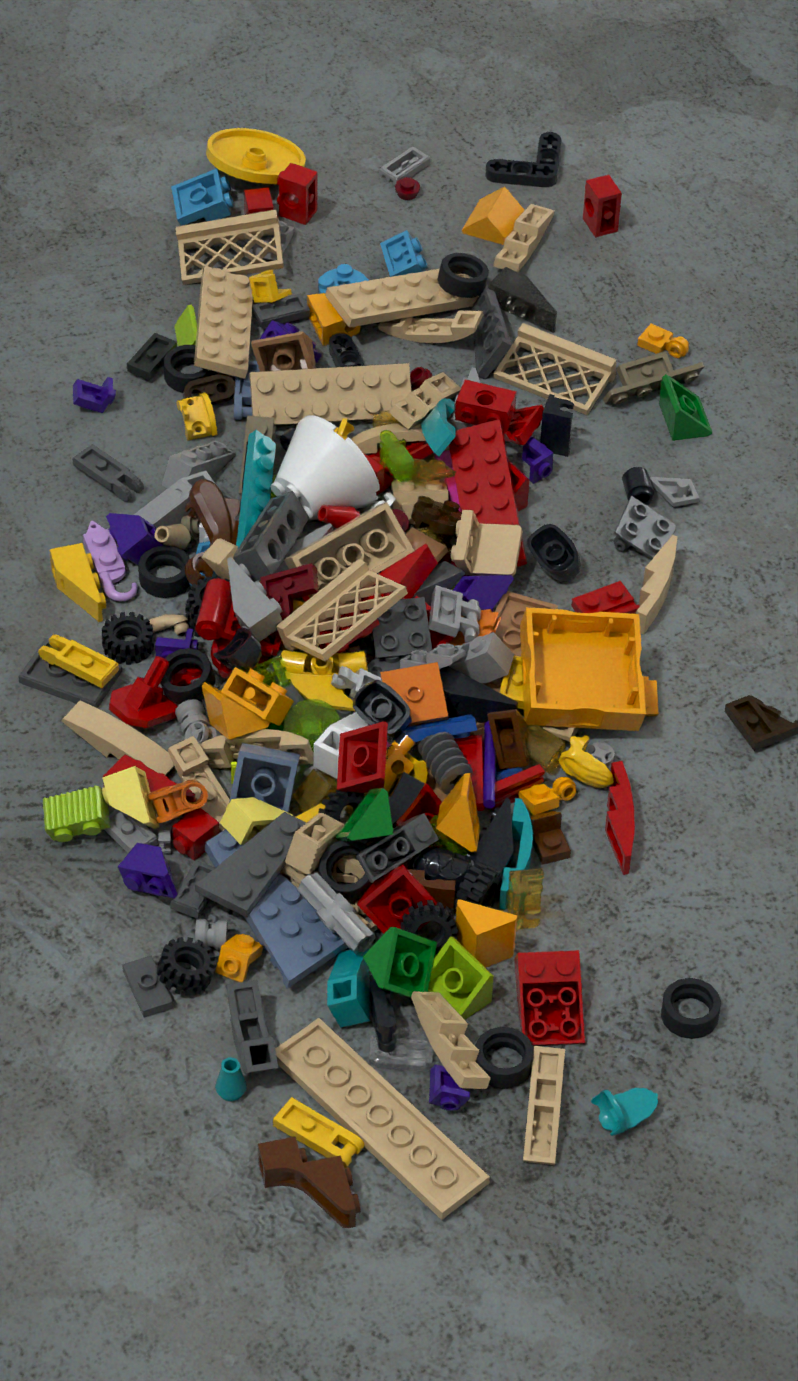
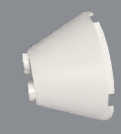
[270,415,380,522]

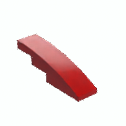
[605,761,635,875]

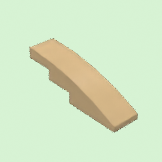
[493,204,555,273]
[389,372,461,430]
[636,535,677,635]
[62,700,174,775]
[411,991,490,1089]
[523,1046,565,1165]

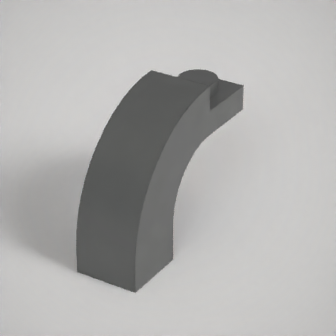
[226,980,278,1074]

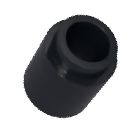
[622,467,654,505]

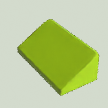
[174,305,197,346]

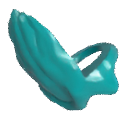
[591,1088,658,1136]

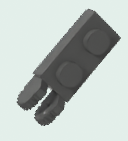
[72,444,144,502]

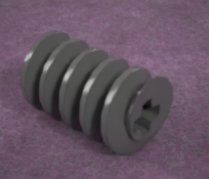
[418,732,473,795]

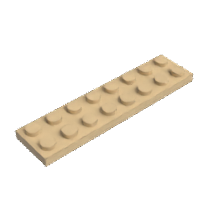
[275,1018,490,1220]

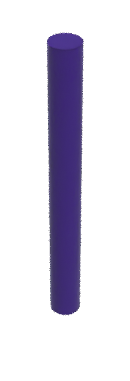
[483,721,495,808]

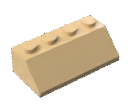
[284,502,414,598]

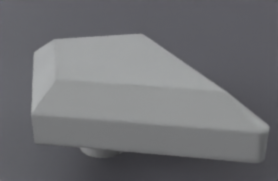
[650,477,699,507]

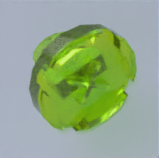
[283,699,340,753]

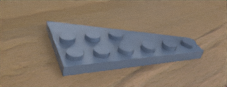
[205,829,348,989]

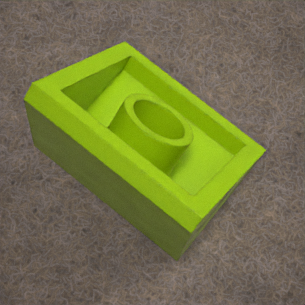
[428,936,494,1020]

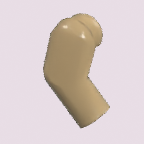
[149,614,189,635]

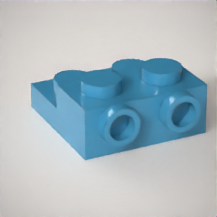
[171,168,234,226]

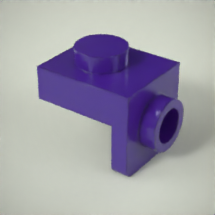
[73,377,116,413]
[522,436,554,484]
[155,628,199,658]
[429,1064,470,1111]

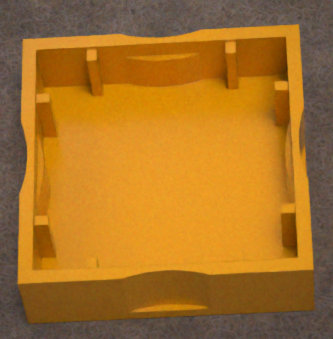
[520,607,646,731]

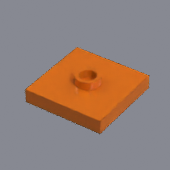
[380,662,449,727]

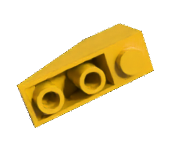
[49,543,107,622]

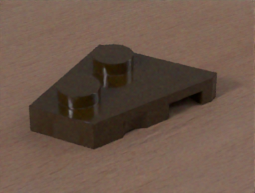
[724,695,798,751]

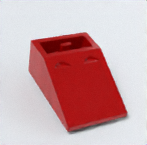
[514,950,585,1046]

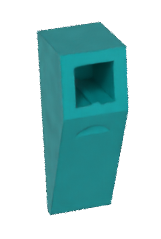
[327,948,370,1028]

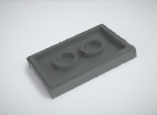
[19,638,122,708]

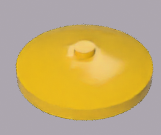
[206,128,306,184]

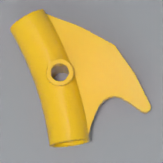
[278,650,368,711]

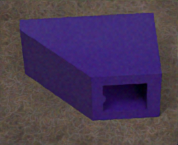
[106,513,163,565]
[453,575,514,612]
[118,842,178,899]

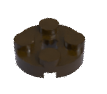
[411,496,462,535]

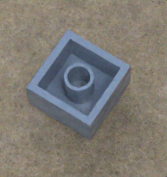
[229,743,300,813]

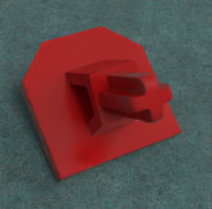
[109,656,178,728]

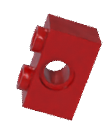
[277,163,318,225]
[583,174,622,238]
[455,379,517,432]

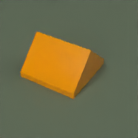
[462,186,525,245]
[202,682,271,740]
[436,773,480,852]
[456,899,517,968]

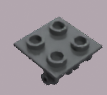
[614,496,677,559]
[369,597,432,658]

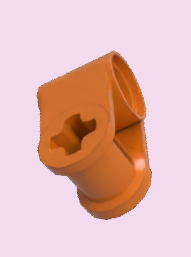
[147,779,208,823]

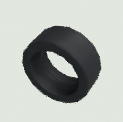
[437,253,489,298]
[164,345,214,393]
[138,545,190,598]
[160,648,215,704]
[319,840,373,901]
[661,978,721,1039]
[475,1027,534,1089]

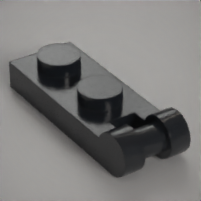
[369,975,397,1052]

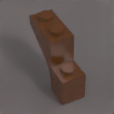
[258,1136,361,1228]

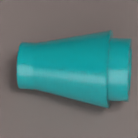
[215,1057,247,1101]

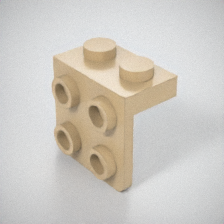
[391,475,448,524]
[451,510,523,576]

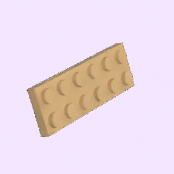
[194,266,253,379]
[325,269,480,327]
[249,363,411,425]

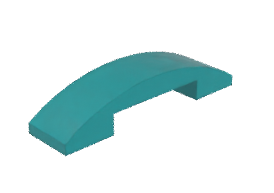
[421,398,456,456]
[499,798,533,910]

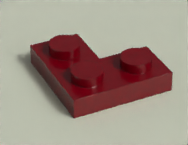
[260,563,319,621]

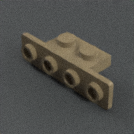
[603,351,704,405]

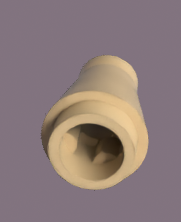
[155,524,191,550]

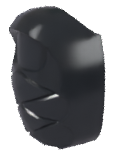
[527,524,581,582]
[213,628,262,671]
[353,680,412,738]
[410,847,475,897]

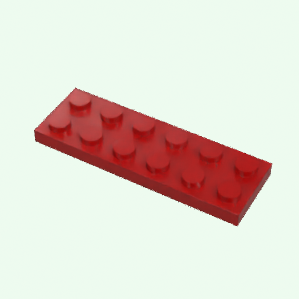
[449,419,527,567]

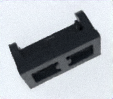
[540,394,574,457]

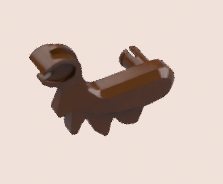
[185,479,240,585]

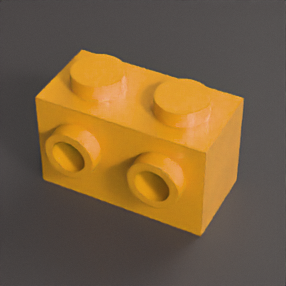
[221,667,294,726]

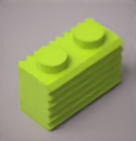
[43,786,110,842]

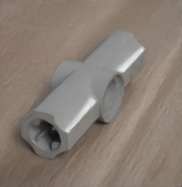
[297,872,376,954]

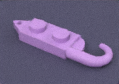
[83,521,138,602]

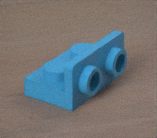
[380,230,428,277]

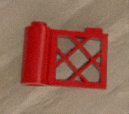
[195,578,281,657]

